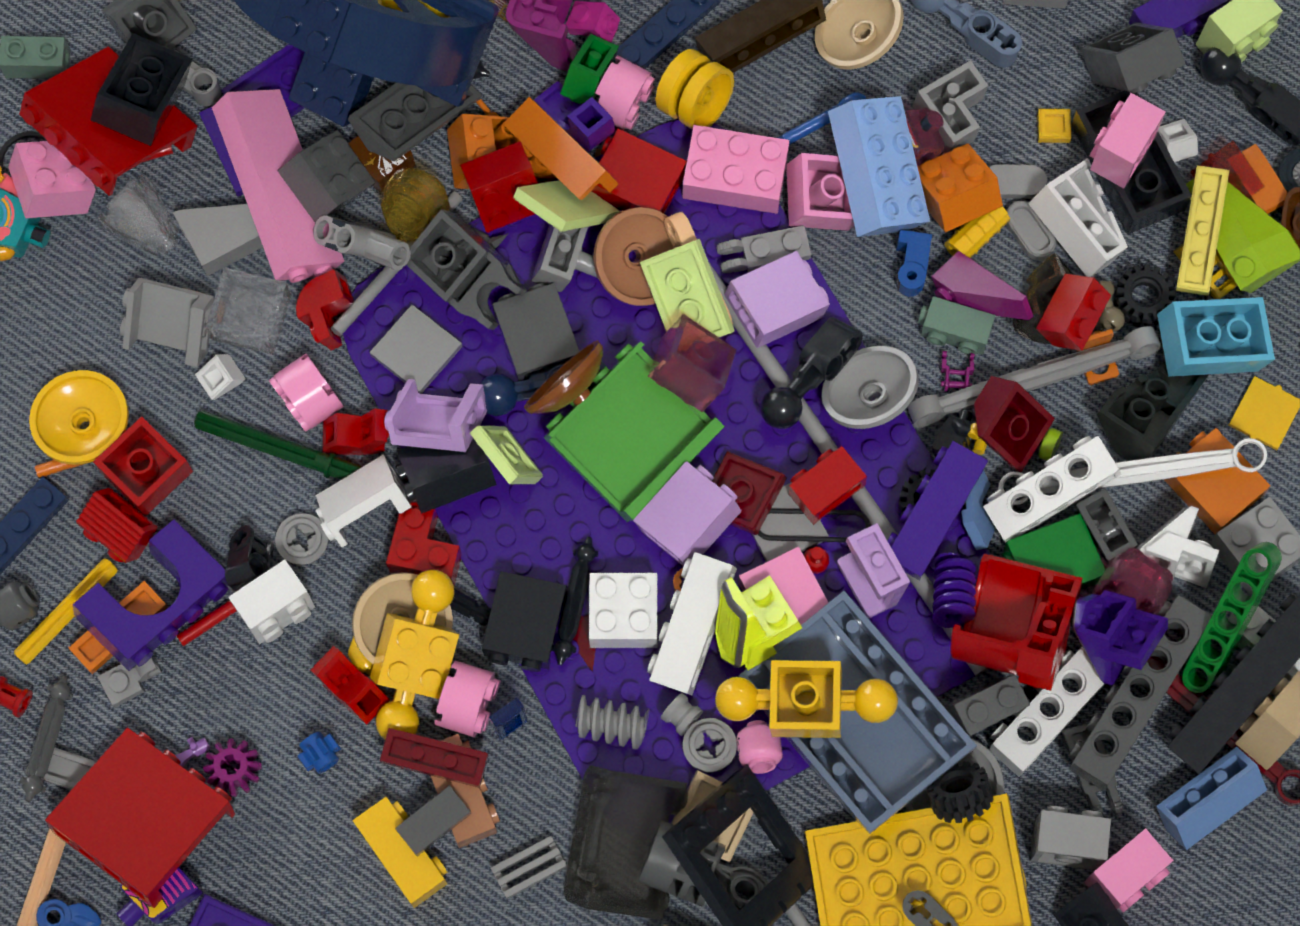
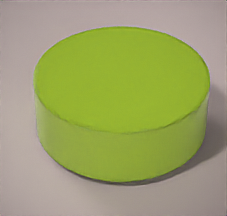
[1038,428,1063,461]

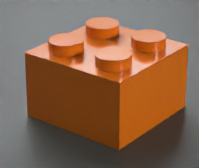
[917,143,1003,233]

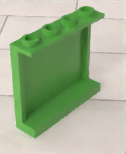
[543,342,725,522]

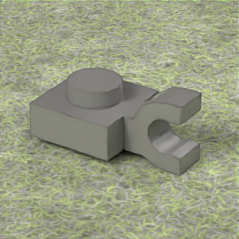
[98,657,162,708]

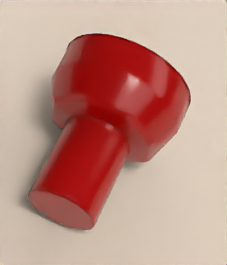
[804,546,829,574]

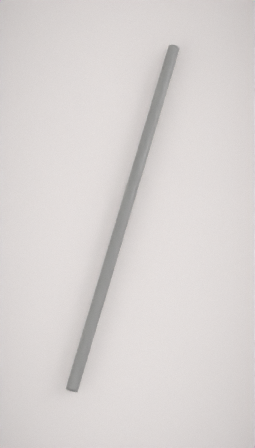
[708,261,988,676]

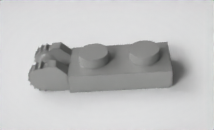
[716,225,811,273]

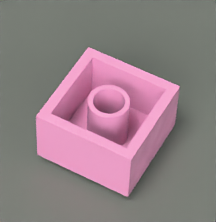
[1090,93,1166,188]
[8,141,96,219]
[786,153,854,231]
[1084,828,1174,913]

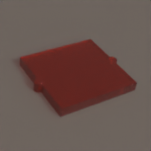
[1190,141,1265,198]

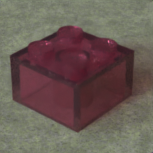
[648,314,737,412]

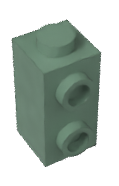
[0,36,71,79]
[918,296,996,355]

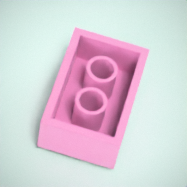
[683,125,789,214]

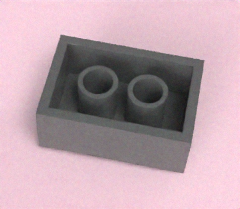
[1080,22,1186,93]

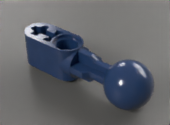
[479,362,607,416]

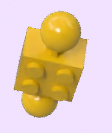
[370,570,459,740]
[715,660,898,738]

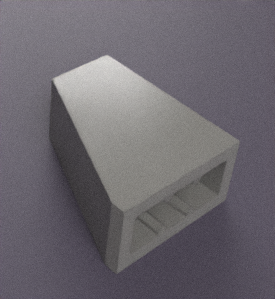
[173,204,263,277]

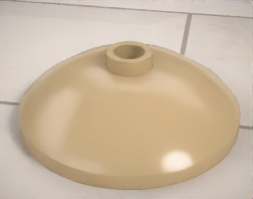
[815,0,904,69]
[352,573,453,664]

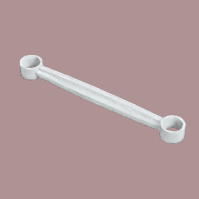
[998,438,1267,505]

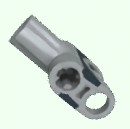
[313,215,411,270]

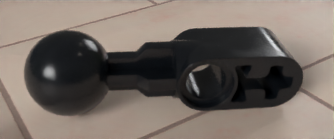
[1200,47,1300,146]
[760,317,863,429]

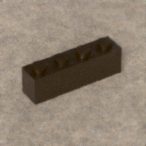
[695,0,826,73]

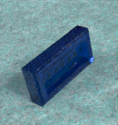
[489,697,527,740]

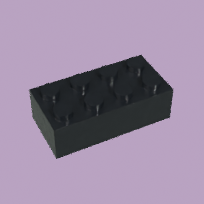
[1071,90,1192,234]

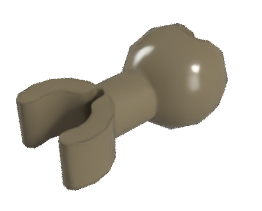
[1099,281,1125,332]

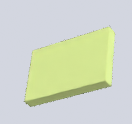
[513,180,620,232]
[640,239,735,354]

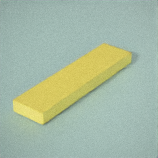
[1176,165,1229,296]

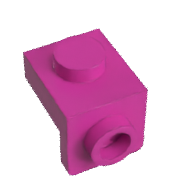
[566,1,620,43]

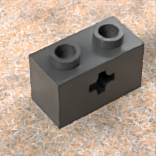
[1076,488,1138,570]

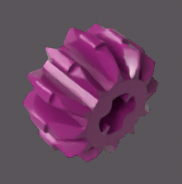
[203,738,262,797]

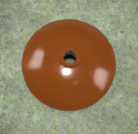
[524,340,603,414]

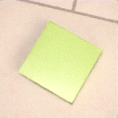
[470,425,543,484]

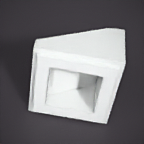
[1158,119,1198,162]
[195,354,245,400]

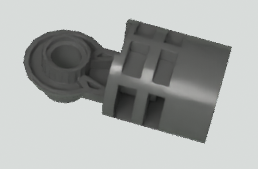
[637,820,769,911]

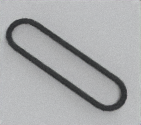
[758,509,870,542]

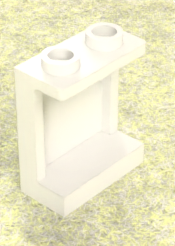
[316,454,411,548]

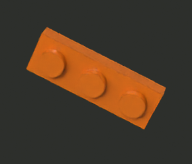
[68,581,168,675]

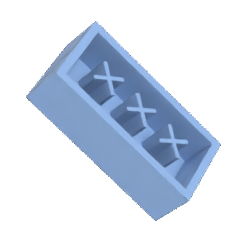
[828,96,930,237]

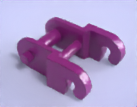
[941,351,975,392]

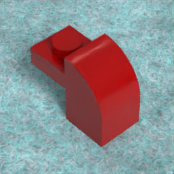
[296,269,354,351]
[323,408,389,455]
[310,646,390,725]

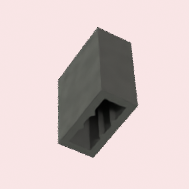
[492,283,579,382]
[944,675,1030,736]

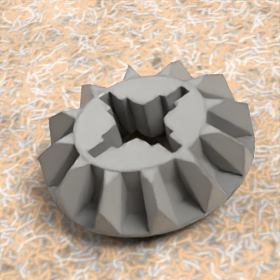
[275,513,329,566]
[683,718,737,773]

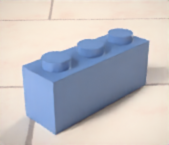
[1156,747,1267,850]

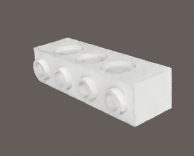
[983,436,1121,542]
[989,647,1105,777]

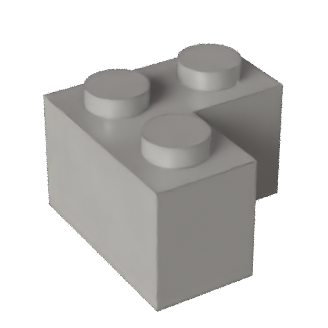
[913,60,989,153]

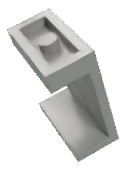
[120,278,214,367]

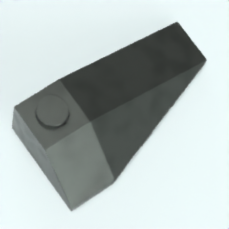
[1097,361,1210,461]

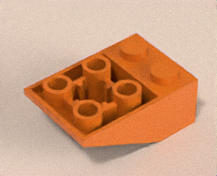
[447,114,557,189]

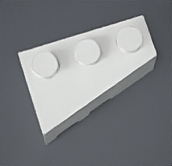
[1028,158,1128,277]

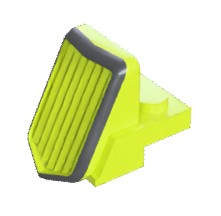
[715,575,802,671]

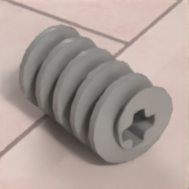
[576,695,649,749]

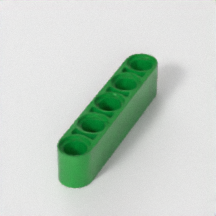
[1182,542,1282,693]

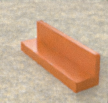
[503,97,619,200]

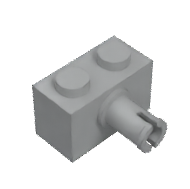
[531,224,598,292]

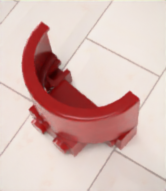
[950,554,1083,691]

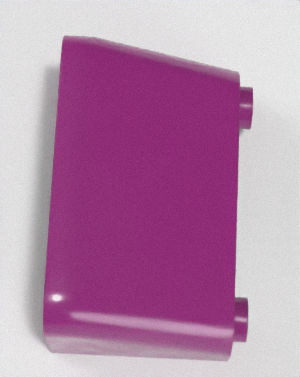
[506,0,578,71]

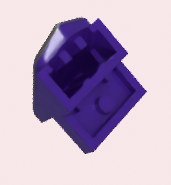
[1073,590,1168,685]

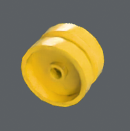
[655,49,734,130]

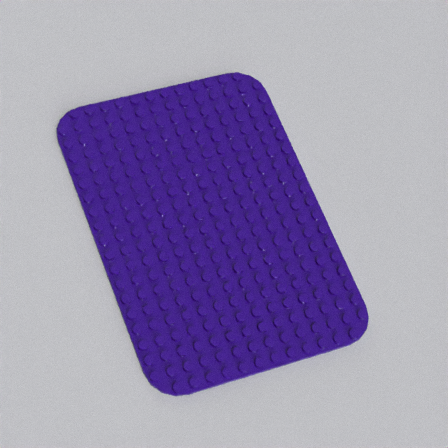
[343,119,990,841]

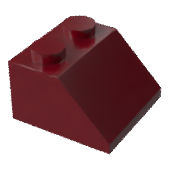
[974,376,1055,473]

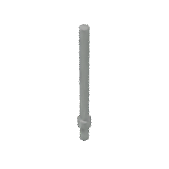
[331,191,463,336]

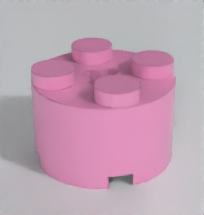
[595,55,655,130]
[269,353,344,432]
[434,660,501,737]

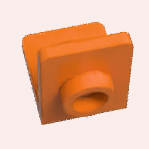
[1076,329,1119,385]

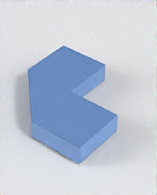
[962,470,995,550]

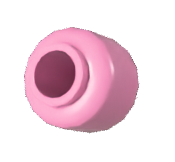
[736,720,783,774]

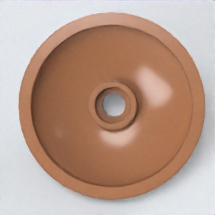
[594,207,674,306]

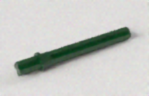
[194,410,362,480]

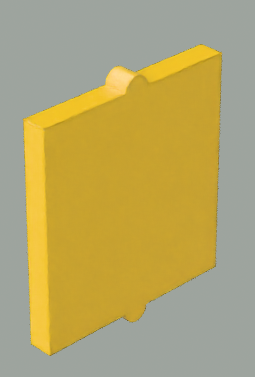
[1228,376,1300,451]

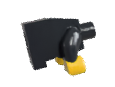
[932,409,987,458]

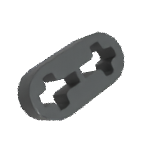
[902,890,960,926]

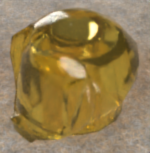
[381,167,450,243]

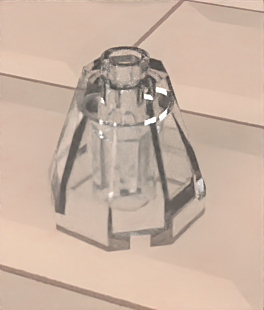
[97,174,179,256]

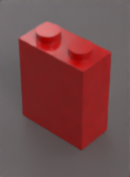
[592,129,687,214]

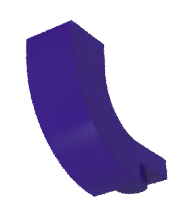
[534,81,615,153]

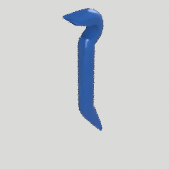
[776,92,866,145]

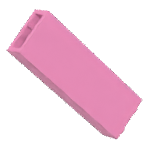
[212,89,344,283]

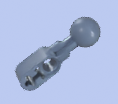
[911,0,1022,68]

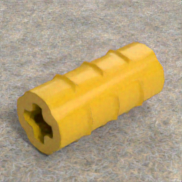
[945,206,1010,258]

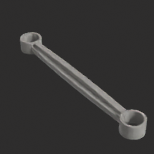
[907,326,1161,428]

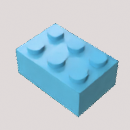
[1157,297,1275,377]

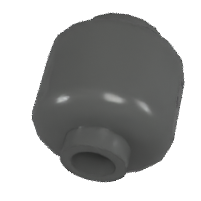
[0,581,40,631]

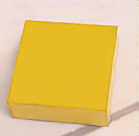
[1037,109,1071,143]

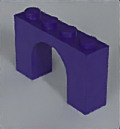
[73,520,229,671]

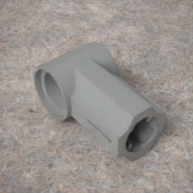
[174,50,222,106]

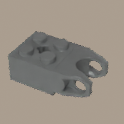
[407,209,527,330]

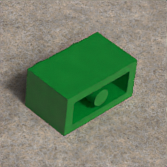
[560,33,619,104]

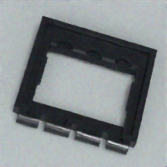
[662,765,814,926]

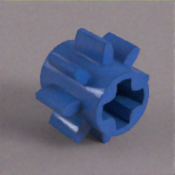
[297,731,341,774]

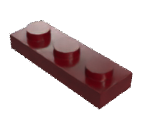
[380,728,489,788]

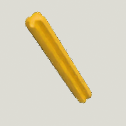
[14,558,118,665]

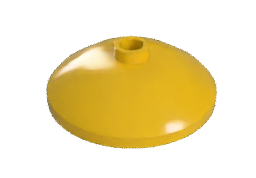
[29,370,129,465]

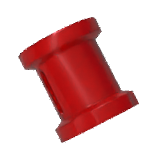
[0,676,33,718]

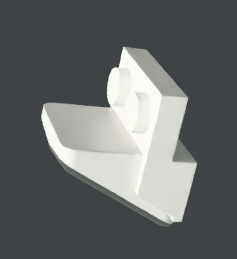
[1125,506,1219,588]

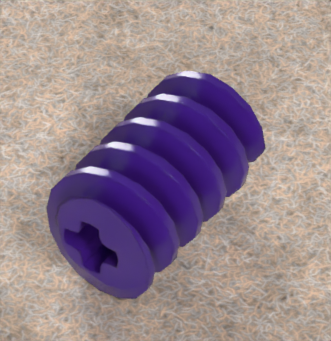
[932,552,976,628]

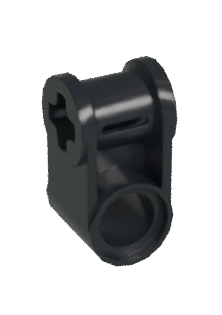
[225,525,274,591]

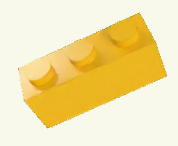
[352,797,448,908]

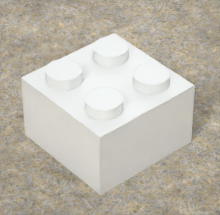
[228,560,315,645]
[589,573,657,648]

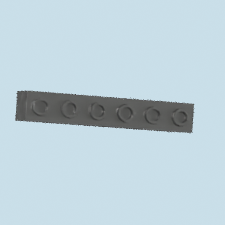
[1068,595,1212,791]

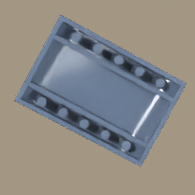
[739,591,977,834]

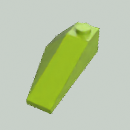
[1186,178,1300,293]

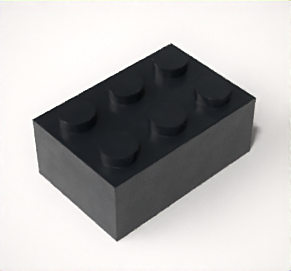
[91,33,192,146]

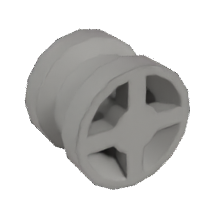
[661,693,703,736]

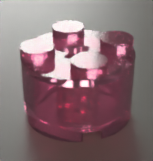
[1093,548,1173,615]

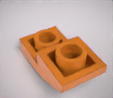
[1228,144,1287,214]

